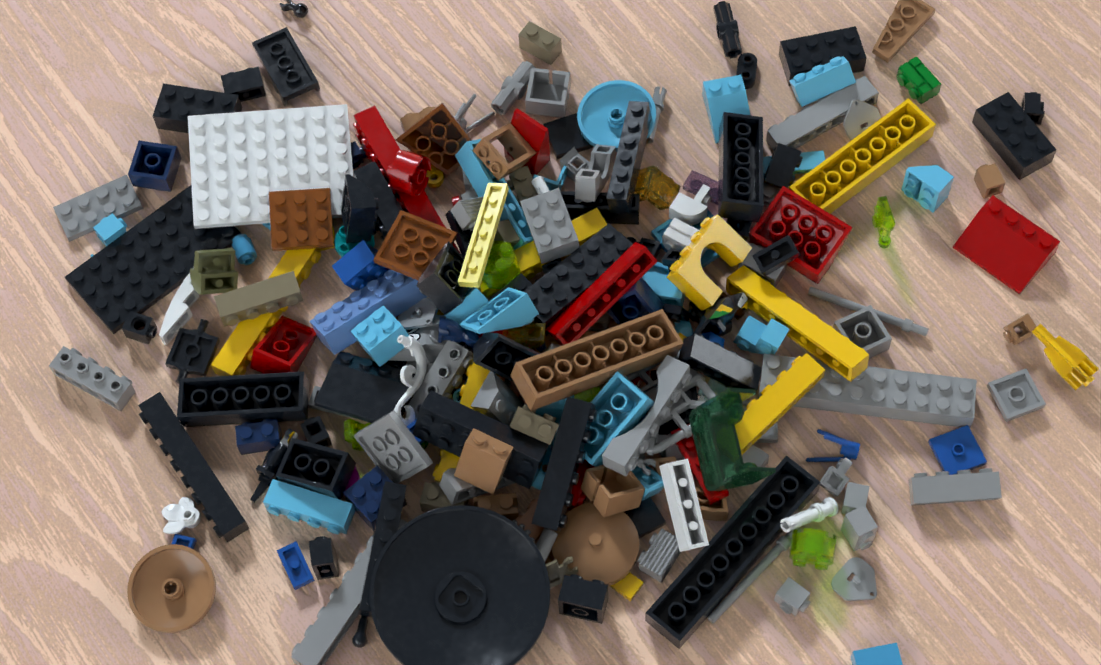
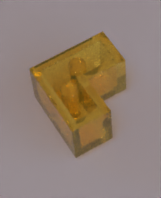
[634,165,681,210]

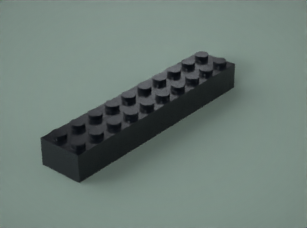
[645,455,821,649]

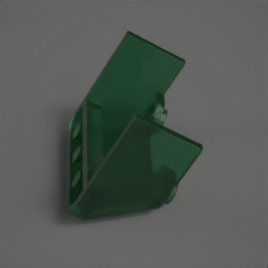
[689,388,776,491]

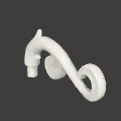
[394,335,430,426]

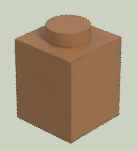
[974,163,1005,199]

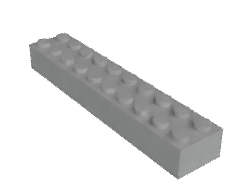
[758,354,977,428]

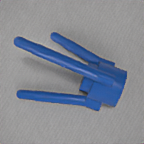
[806,429,860,462]

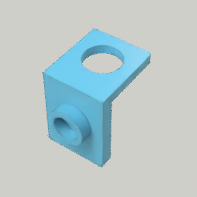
[533,166,567,191]

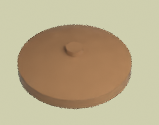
[552,502,639,586]
[127,544,216,633]

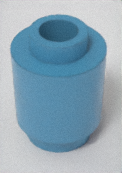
[232,234,257,265]

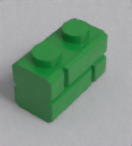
[896,57,941,104]

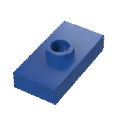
[276,541,315,590]

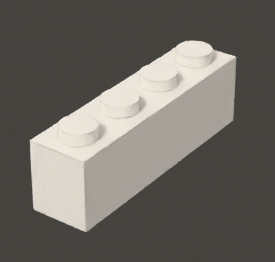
[659,459,709,552]

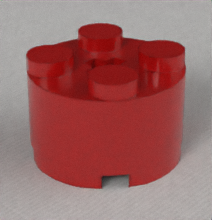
[386,150,431,196]

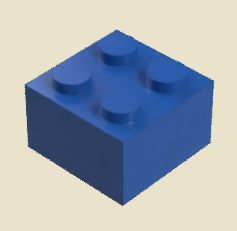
[332,240,390,291]

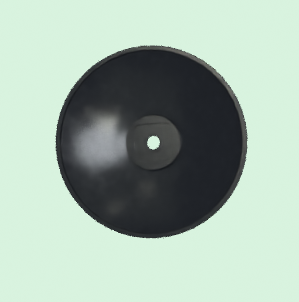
[369,505,550,665]

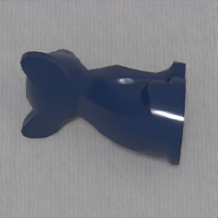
[438,316,480,349]

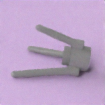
[454,94,495,133]

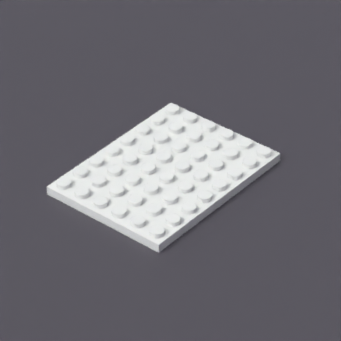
[188,104,353,229]

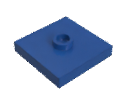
[928,425,987,475]

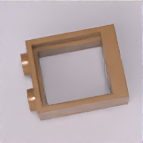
[472,123,536,181]

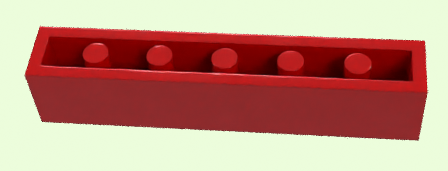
[546,242,658,346]

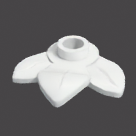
[162,497,201,534]

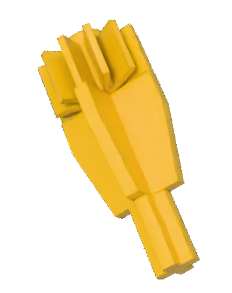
[1032,323,1099,391]

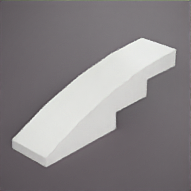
[159,273,200,346]

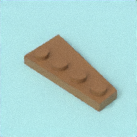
[872,0,935,63]

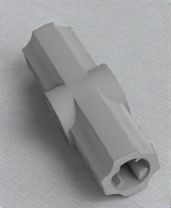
[491,61,535,115]

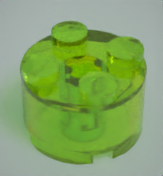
[482,241,520,289]
[789,528,837,570]

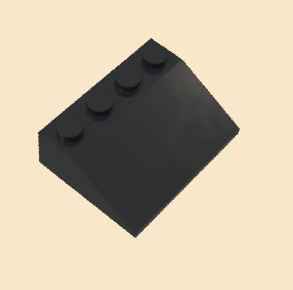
[314,351,416,423]

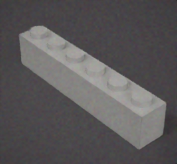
[766,76,879,151]

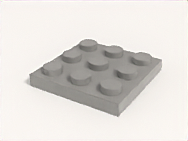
[354,410,433,483]

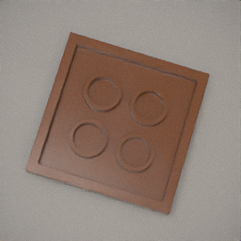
[269,188,334,251]
[374,210,457,281]

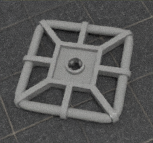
[625,351,724,456]

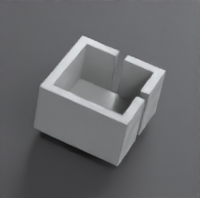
[525,68,571,118]

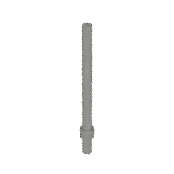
[808,287,929,336]
[707,527,802,624]

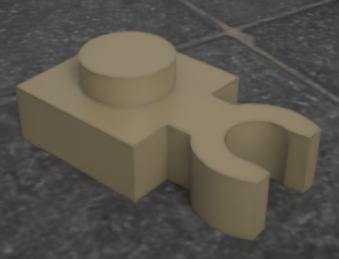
[545,557,578,588]

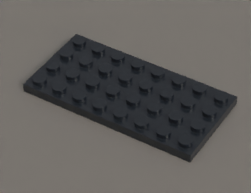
[65,185,242,334]

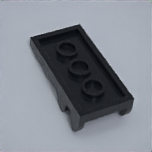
[252,27,320,106]

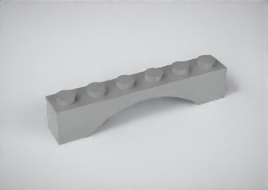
[602,355,692,476]

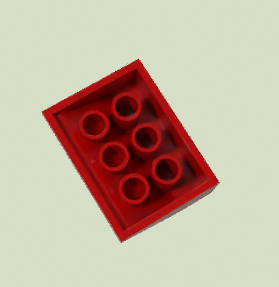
[749,186,853,284]
[953,195,1060,295]

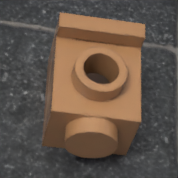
[1003,313,1037,345]

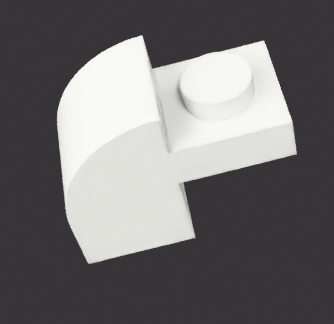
[669,184,712,225]

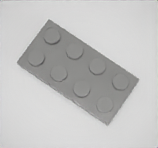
[53,175,143,242]

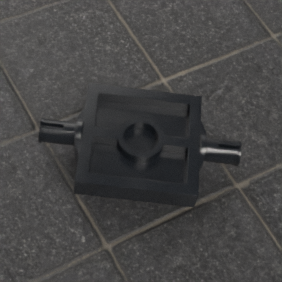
[165,319,220,384]

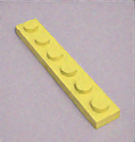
[458,183,509,288]

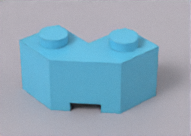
[733,315,789,355]

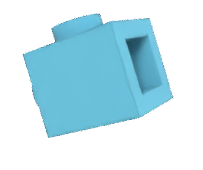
[93,213,128,246]

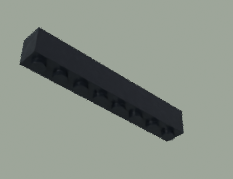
[138,392,249,542]

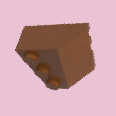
[395,102,472,175]

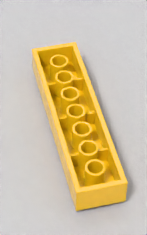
[789,98,936,214]

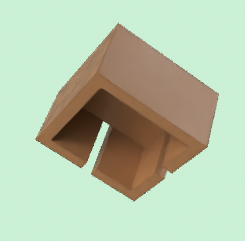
[581,465,645,517]

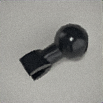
[279,0,308,18]

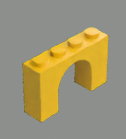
[666,214,752,311]

